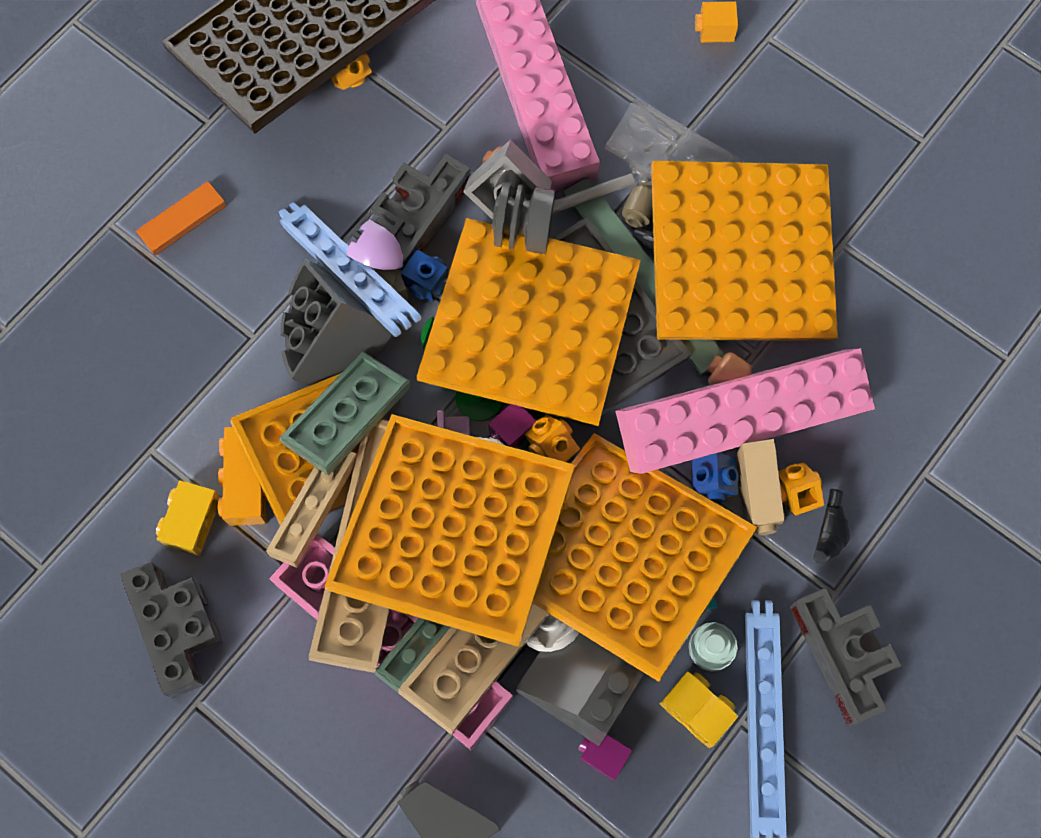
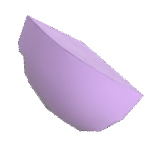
[346,219,403,270]

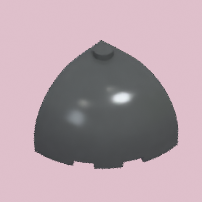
[280,259,392,385]

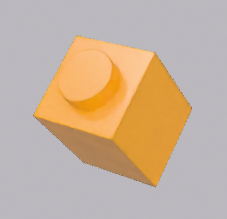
[695,1,738,43]

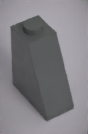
[397,781,501,838]

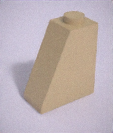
[735,439,784,536]

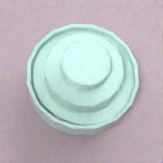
[688,622,738,672]

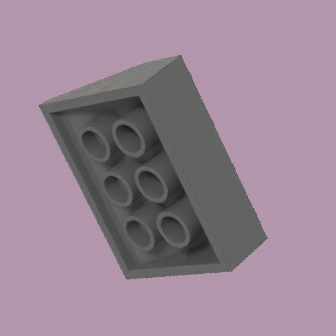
[515,633,644,746]

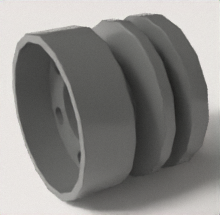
[492,182,555,254]

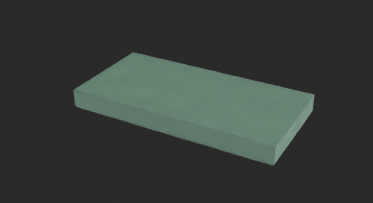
[280,351,411,476]

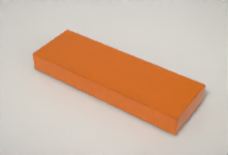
[136,181,227,256]

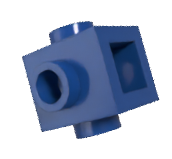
[401,250,449,302]
[692,452,739,503]

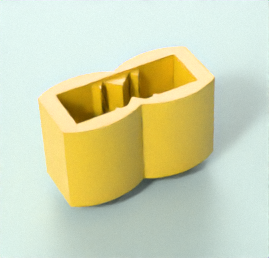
[659,672,739,749]

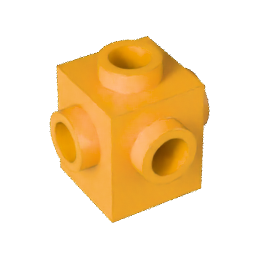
[330,52,372,90]
[524,414,580,462]
[778,462,824,516]

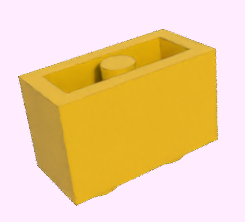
[156,480,221,557]

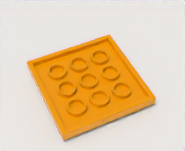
[230,373,360,526]

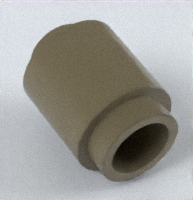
[622,182,653,228]

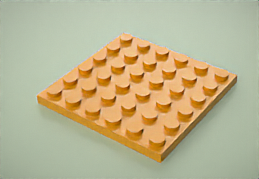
[651,160,838,341]
[417,218,641,426]
[325,414,575,647]
[533,433,757,682]

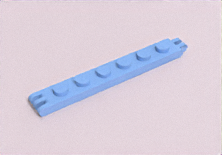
[279,202,421,337]
[745,600,787,838]

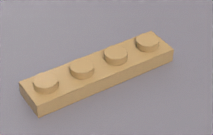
[266,451,357,568]

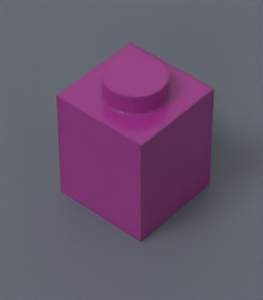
[488,404,536,449]
[578,735,632,781]

